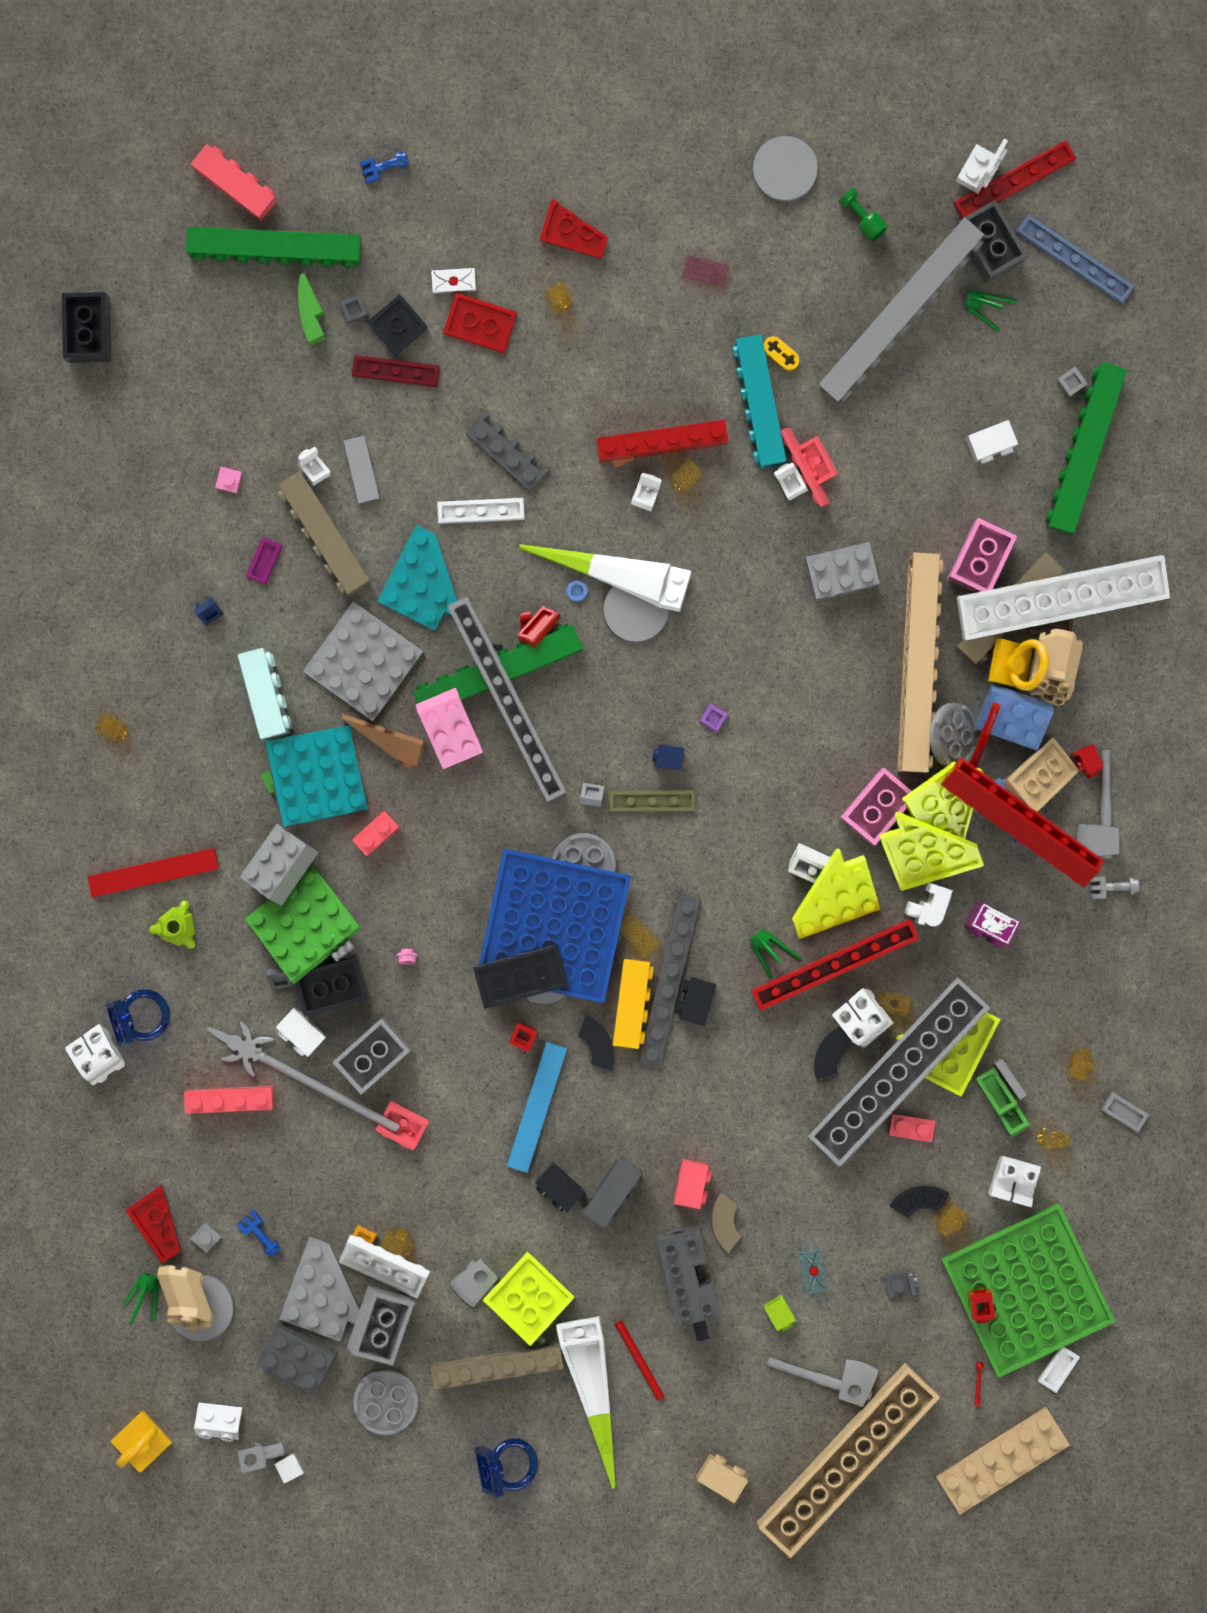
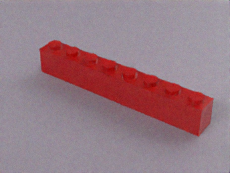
[941,757,1104,888]
[750,918,919,1011]

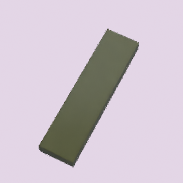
[609,790,695,812]

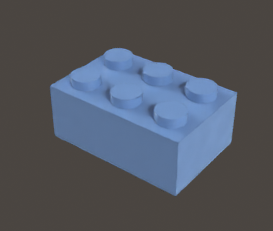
[976,683,1054,751]

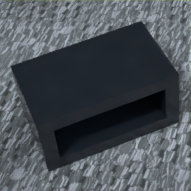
[676,976,716,1026]
[535,1162,585,1213]

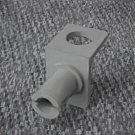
[238,1442,284,1473]

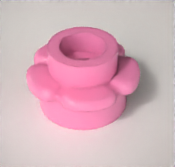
[396,949,418,965]

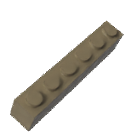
[278,471,371,596]
[955,552,1065,665]
[431,1343,564,1390]

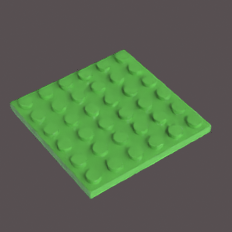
[941,1203,1116,1378]

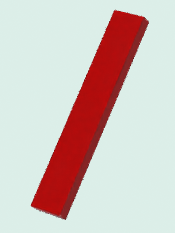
[953,140,1077,219]
[87,848,219,897]

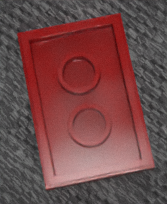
[443,292,518,354]

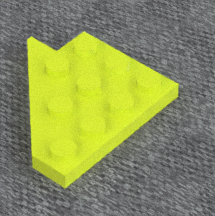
[902,761,984,839]
[880,812,984,891]
[792,848,880,939]
[896,1013,1001,1097]

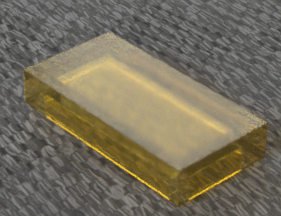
[620,912,660,958]

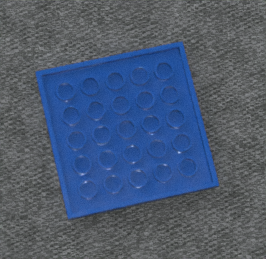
[479,848,631,1003]

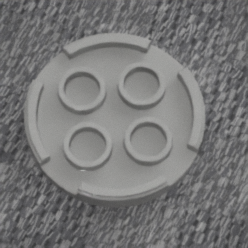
[753,136,818,202]
[604,586,668,642]
[930,703,978,767]
[552,833,616,872]
[168,1275,234,1341]
[353,1369,419,1435]

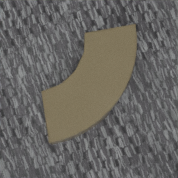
[712,1192,742,1253]

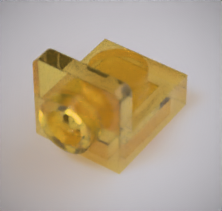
[94,711,128,743]
[1036,1126,1072,1150]

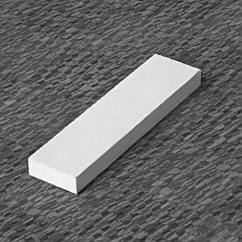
[437,498,525,524]

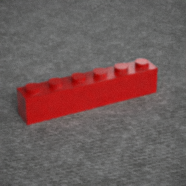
[596,419,729,463]

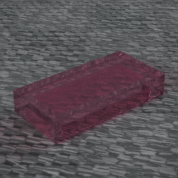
[682,255,729,287]

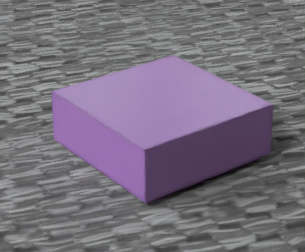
[699,703,729,733]

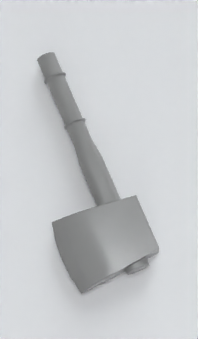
[1077,750,1119,858]
[449,1258,547,1346]
[766,1357,879,1407]

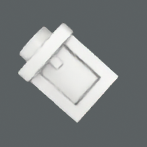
[297,447,330,486]
[774,463,808,501]
[631,473,662,511]

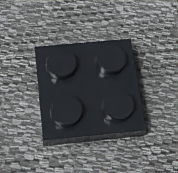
[367,294,428,356]

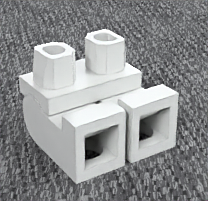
[904,883,953,926]
[832,988,893,1048]
[65,1024,125,1085]
[988,1156,1041,1207]

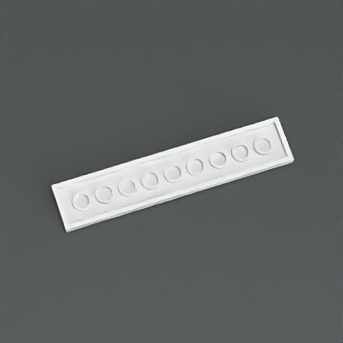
[957,555,1170,640]

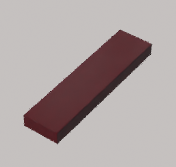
[352,354,440,388]

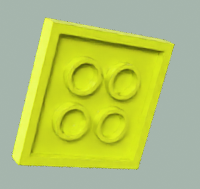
[482,1252,574,1346]

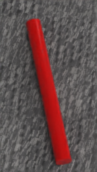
[970,703,1001,768]
[614,1320,664,1400]

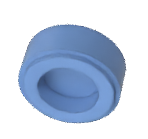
[566,580,588,602]

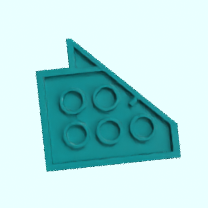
[377,525,457,631]

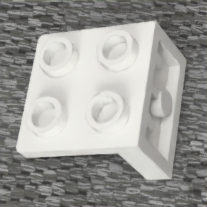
[956,139,1008,194]

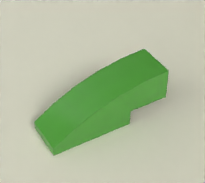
[298,273,326,346]
[976,1068,1030,1138]

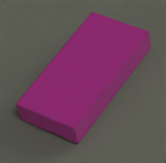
[246,537,283,585]

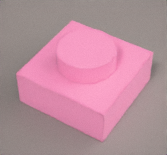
[215,467,243,494]

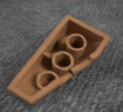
[342,714,426,770]

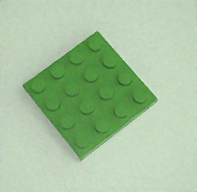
[245,864,362,984]

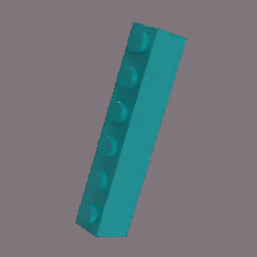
[732,334,786,469]

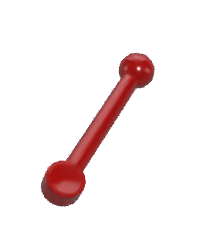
[974,1362,984,1408]

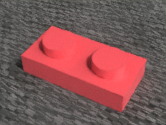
[888,1113,935,1142]

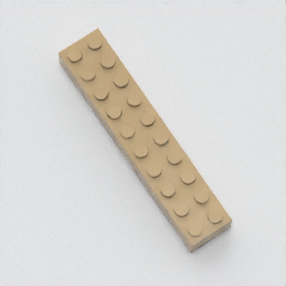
[897,553,943,774]
[757,1363,940,1558]

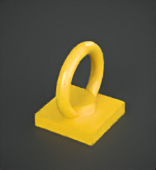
[988,638,1049,691]
[110,1411,173,1473]

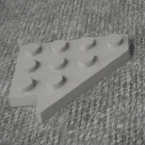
[279,1237,360,1341]

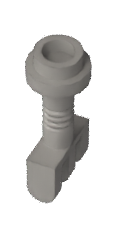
[1090,877,1139,899]
[332,940,355,961]

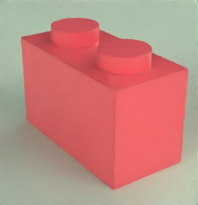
[352,811,400,856]
[674,1159,712,1209]

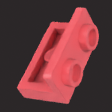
[375,1101,429,1150]

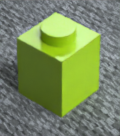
[763,1295,796,1331]

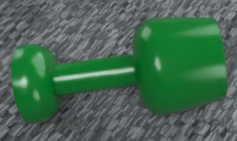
[838,188,888,242]

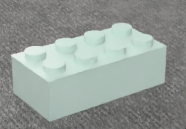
[238,648,293,741]

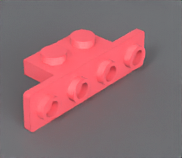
[781,428,838,507]

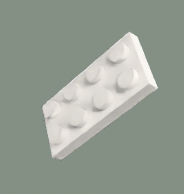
[339,1235,430,1298]

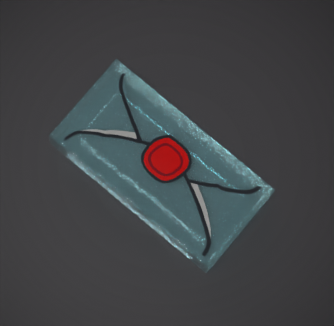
[798,1247,828,1294]

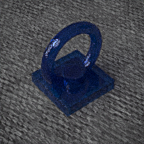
[105,989,170,1046]
[474,1438,538,1498]

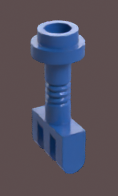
[360,151,409,184]
[237,1210,281,1257]

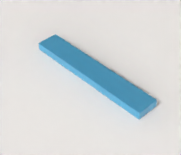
[507,1042,567,1173]

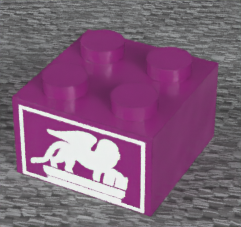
[964,902,1021,947]

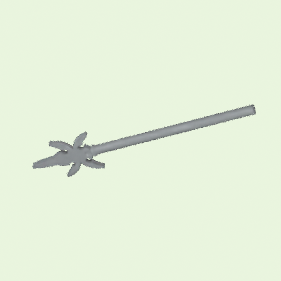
[207,1022,400,1133]

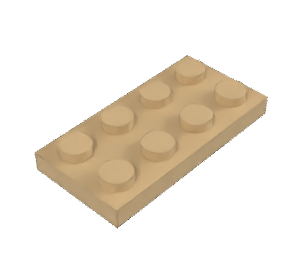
[1003,737,1079,812]

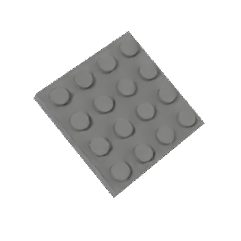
[303,601,423,722]

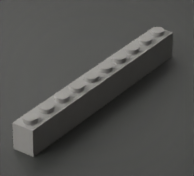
[819,217,984,402]
[448,596,566,802]

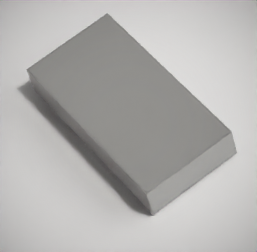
[992,1058,1026,1100]
[1101,1092,1149,1133]

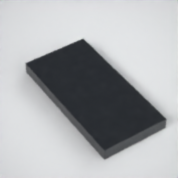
[473,944,569,1009]

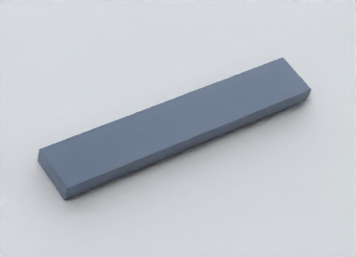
[1015,214,1135,305]

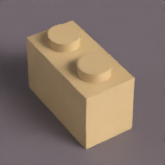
[697,1454,748,1504]

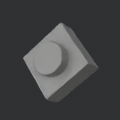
[1057,366,1087,398]
[580,783,604,807]
[190,1222,222,1253]

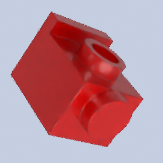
[1070,744,1104,779]
[509,1022,538,1052]
[967,1289,995,1324]

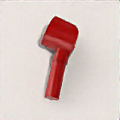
[520,611,532,642]

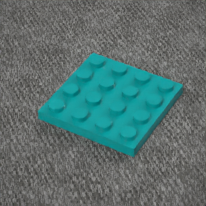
[264,725,368,827]

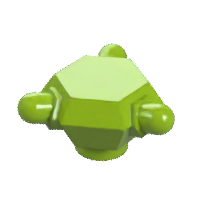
[149,900,196,949]

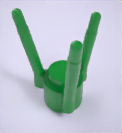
[964,290,1018,332]
[749,929,802,978]
[123,1273,161,1325]

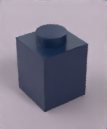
[652,745,684,770]

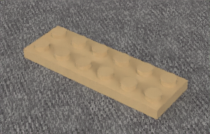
[936,1407,1070,1515]

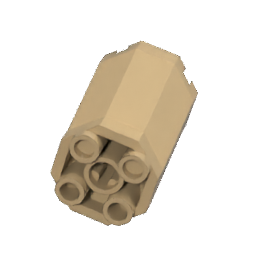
[1028,629,1083,706]
[157,1266,214,1331]

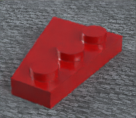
[540,198,608,260]
[125,1185,182,1264]

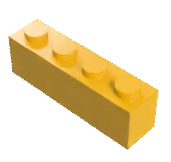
[613,958,653,1049]

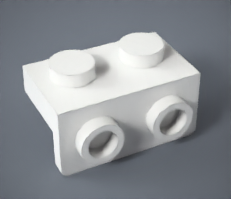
[194,1403,242,1442]

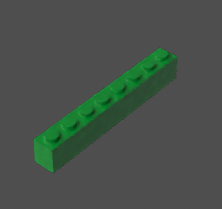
[186,227,362,268]
[1044,361,1127,536]
[413,623,583,703]

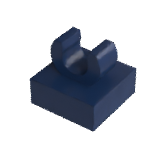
[194,596,224,626]

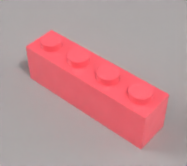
[191,144,277,222]
[184,1086,275,1114]

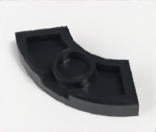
[578,1016,614,1071]
[814,1026,852,1079]
[889,1186,950,1218]

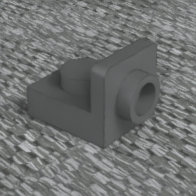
[884,1270,919,1298]

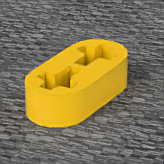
[764,336,799,371]

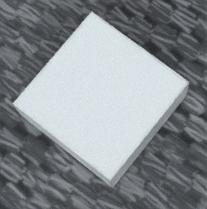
[274,1453,304,1484]

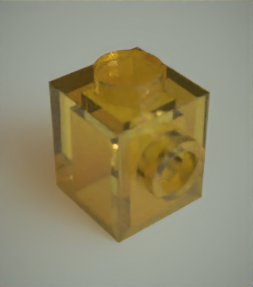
[380,1227,414,1258]

